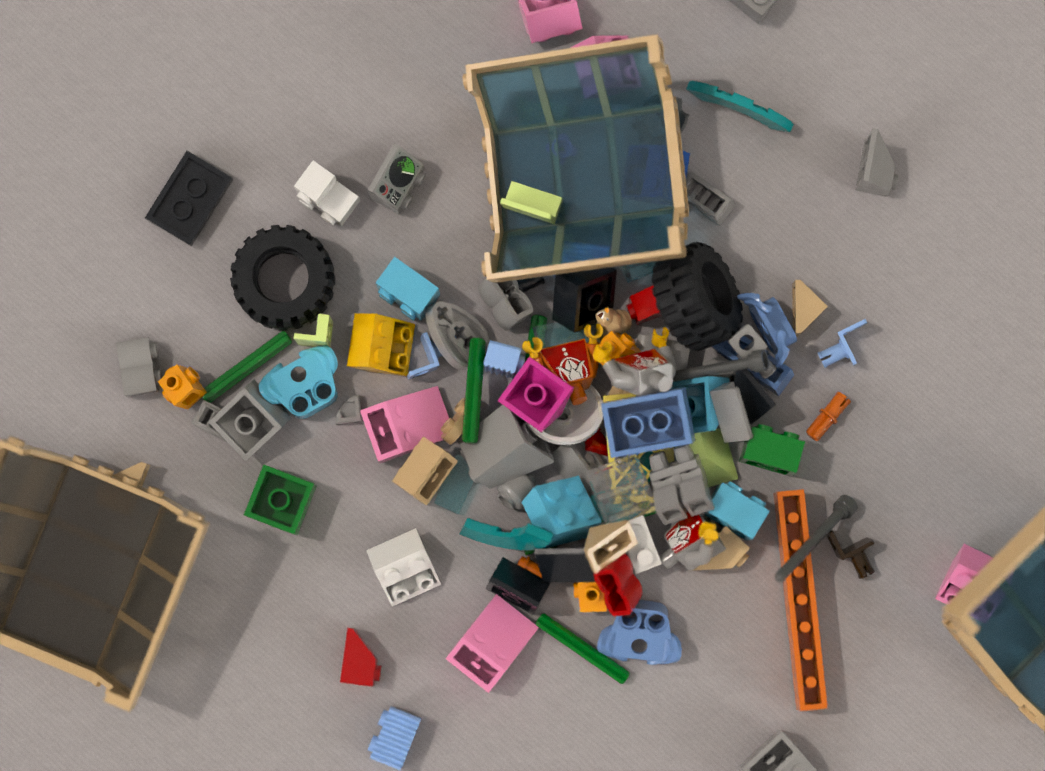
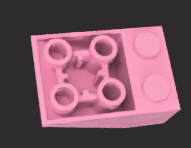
[360,386,449,464]
[446,594,539,693]

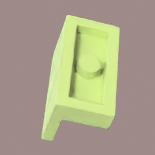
[500,181,563,225]
[294,314,333,348]

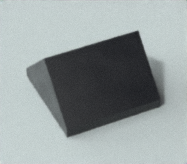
[534,548,595,582]
[486,557,550,615]

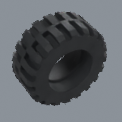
[230,225,336,331]
[651,242,743,351]

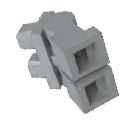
[649,444,715,525]

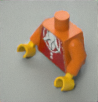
[522,324,603,405]

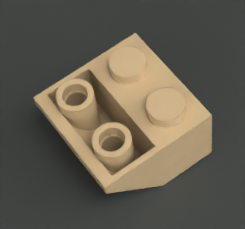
[392,437,458,506]

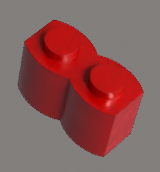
[594,553,643,616]

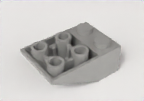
[739,730,817,771]

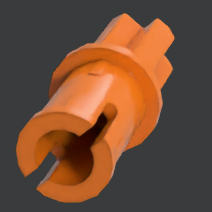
[806,391,851,441]

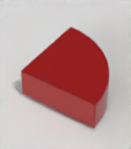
[585,428,608,456]

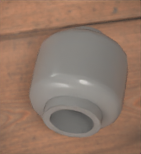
[497,473,536,510]

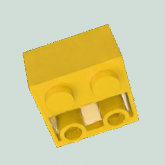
[347,313,415,376]

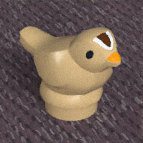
[595,307,632,343]

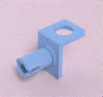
[818,319,867,368]
[407,332,457,380]

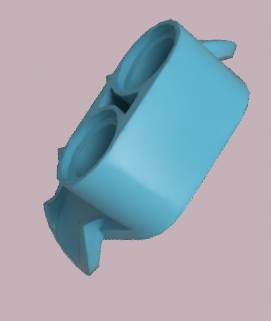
[259,345,338,419]

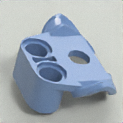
[737,293,798,369]
[597,600,682,665]

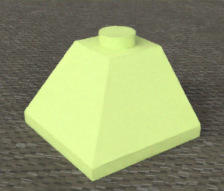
[675,428,738,487]

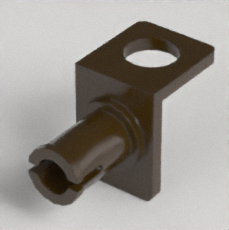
[826,530,875,579]

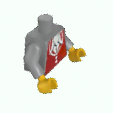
[593,327,676,396]
[659,507,726,570]

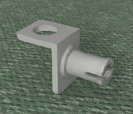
[728,324,777,379]

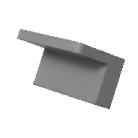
[710,382,753,443]
[552,441,610,493]

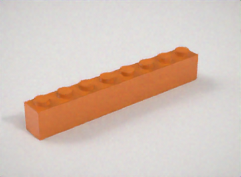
[773,489,828,711]

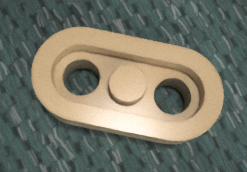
[440,398,465,445]

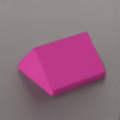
[497,357,574,433]

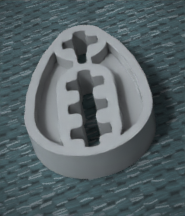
[425,301,490,370]

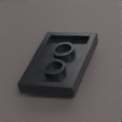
[145,151,233,247]

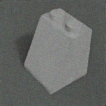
[458,405,555,489]

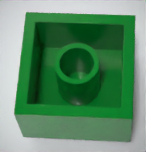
[739,424,805,476]
[244,464,317,536]

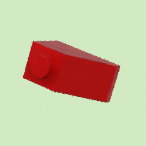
[626,285,662,325]
[340,628,382,687]

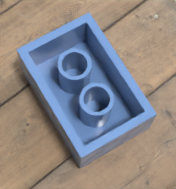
[601,387,696,458]

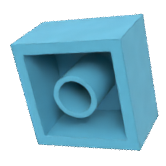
[376,257,440,321]
[522,476,602,549]
[704,481,770,541]

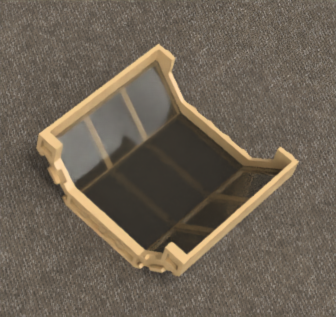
[0,436,210,712]

